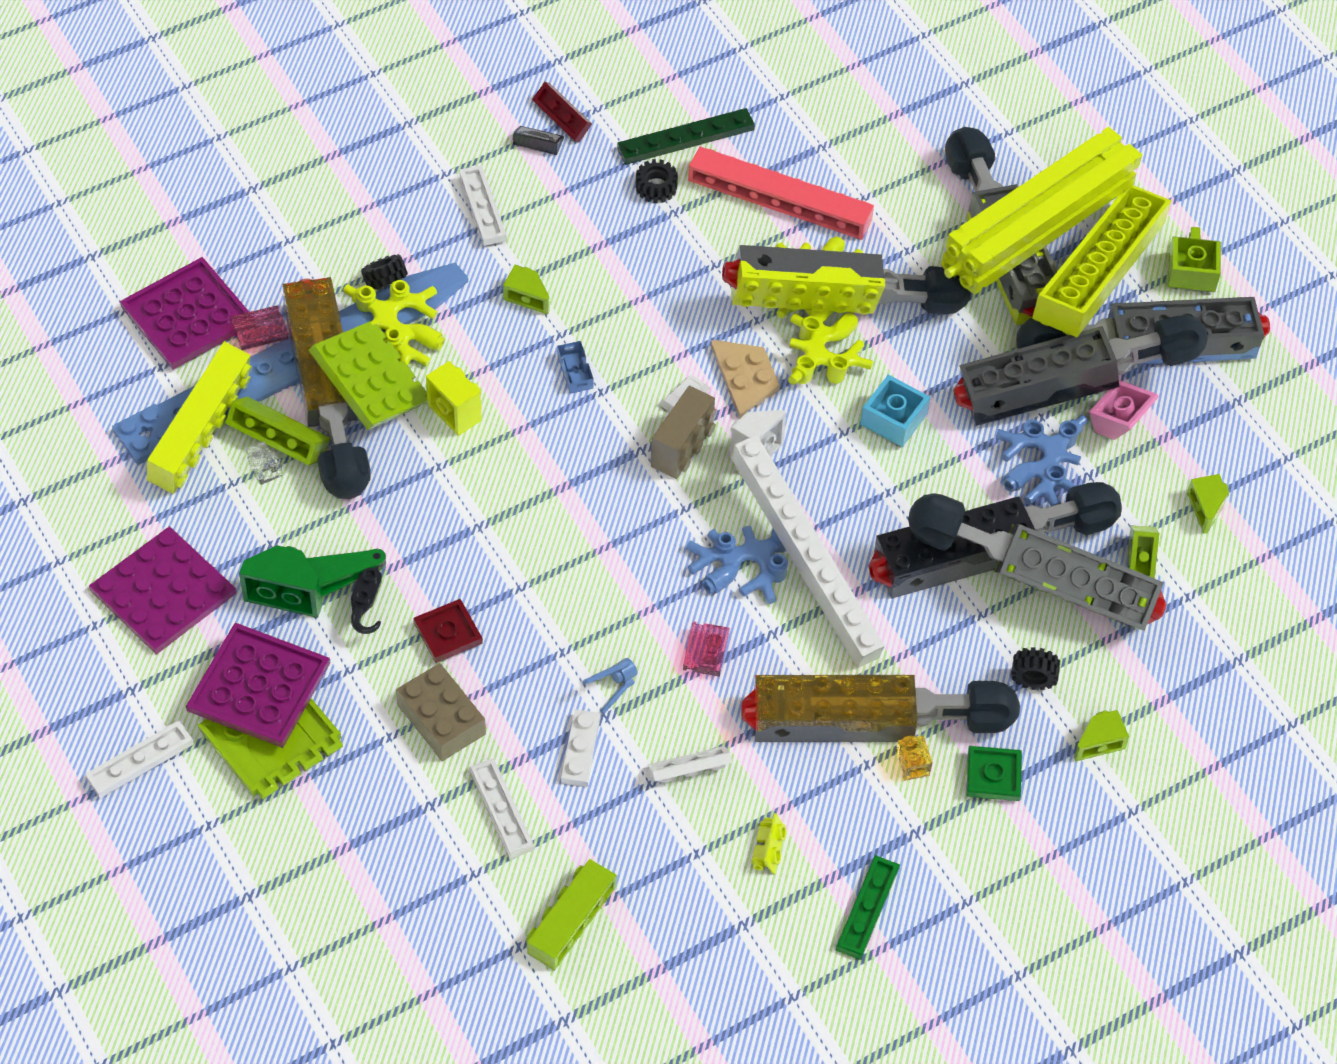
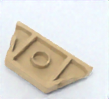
[711,340,780,419]

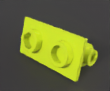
[751,813,787,874]

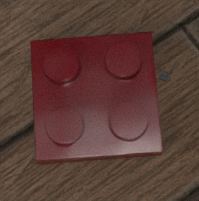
[413,598,483,663]

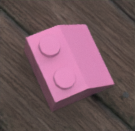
[1089,380,1159,440]

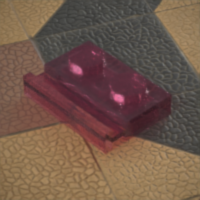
[231,305,289,350]
[683,621,730,677]

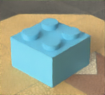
[860,374,931,447]

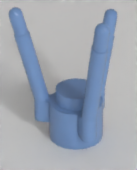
[582,658,638,714]

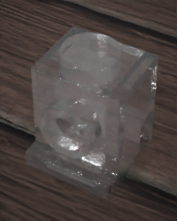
[246,441,283,485]

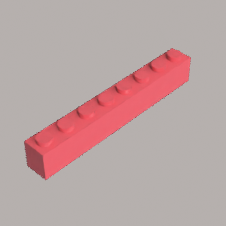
[688,146,874,240]

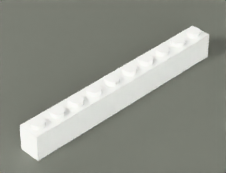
[731,435,885,669]

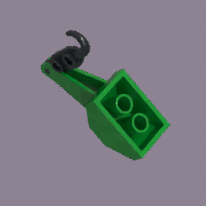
[239,545,387,634]

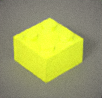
[426,361,482,436]

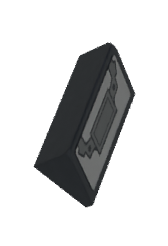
[513,126,564,155]

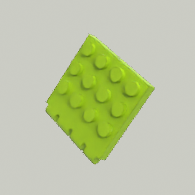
[309,321,427,431]
[197,698,343,799]

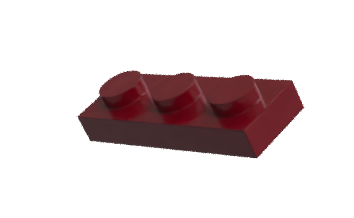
[532,81,592,142]

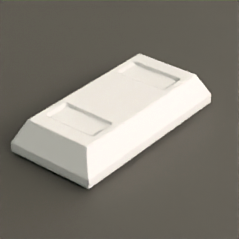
[659,374,710,412]

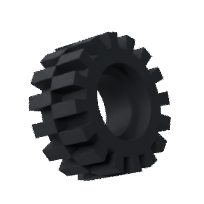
[635,159,678,203]
[361,254,408,290]
[1011,647,1061,690]

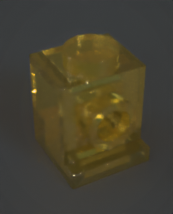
[896,735,933,781]

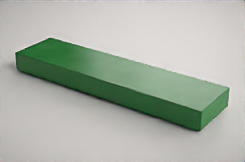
[836,855,900,960]

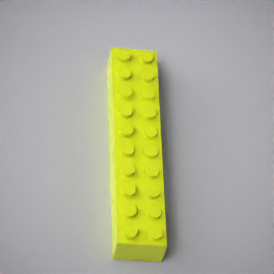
[1032,185,1172,337]

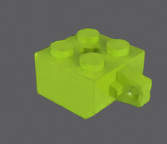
[1168,227,1221,292]

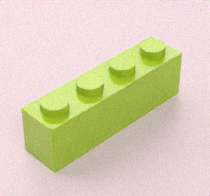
[225,396,331,465]
[526,858,617,971]

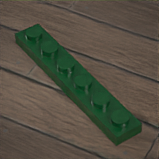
[617,108,755,165]

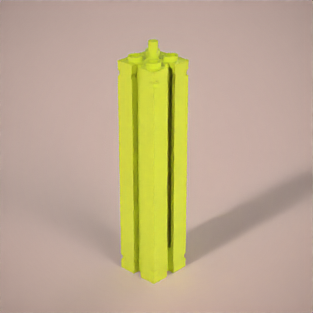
[941,126,1143,295]

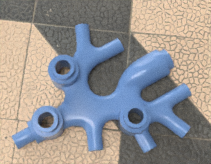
[996,415,1088,506]
[686,526,788,604]

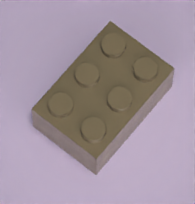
[651,385,717,479]
[396,663,486,762]

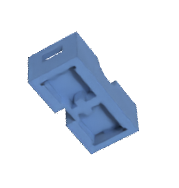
[557,341,594,394]

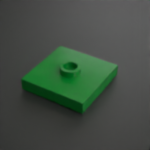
[966,745,1022,801]

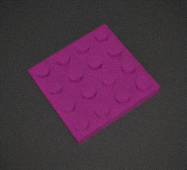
[120,256,256,370]
[89,526,237,655]
[186,622,331,748]

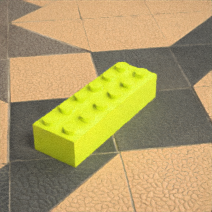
[147,341,252,494]

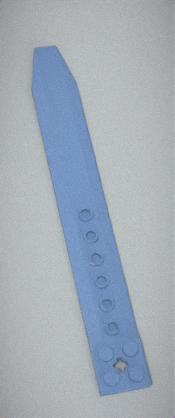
[112,262,469,466]

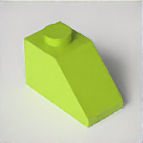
[503,264,550,315]
[1187,474,1229,534]
[1128,525,1160,579]
[1074,710,1129,762]

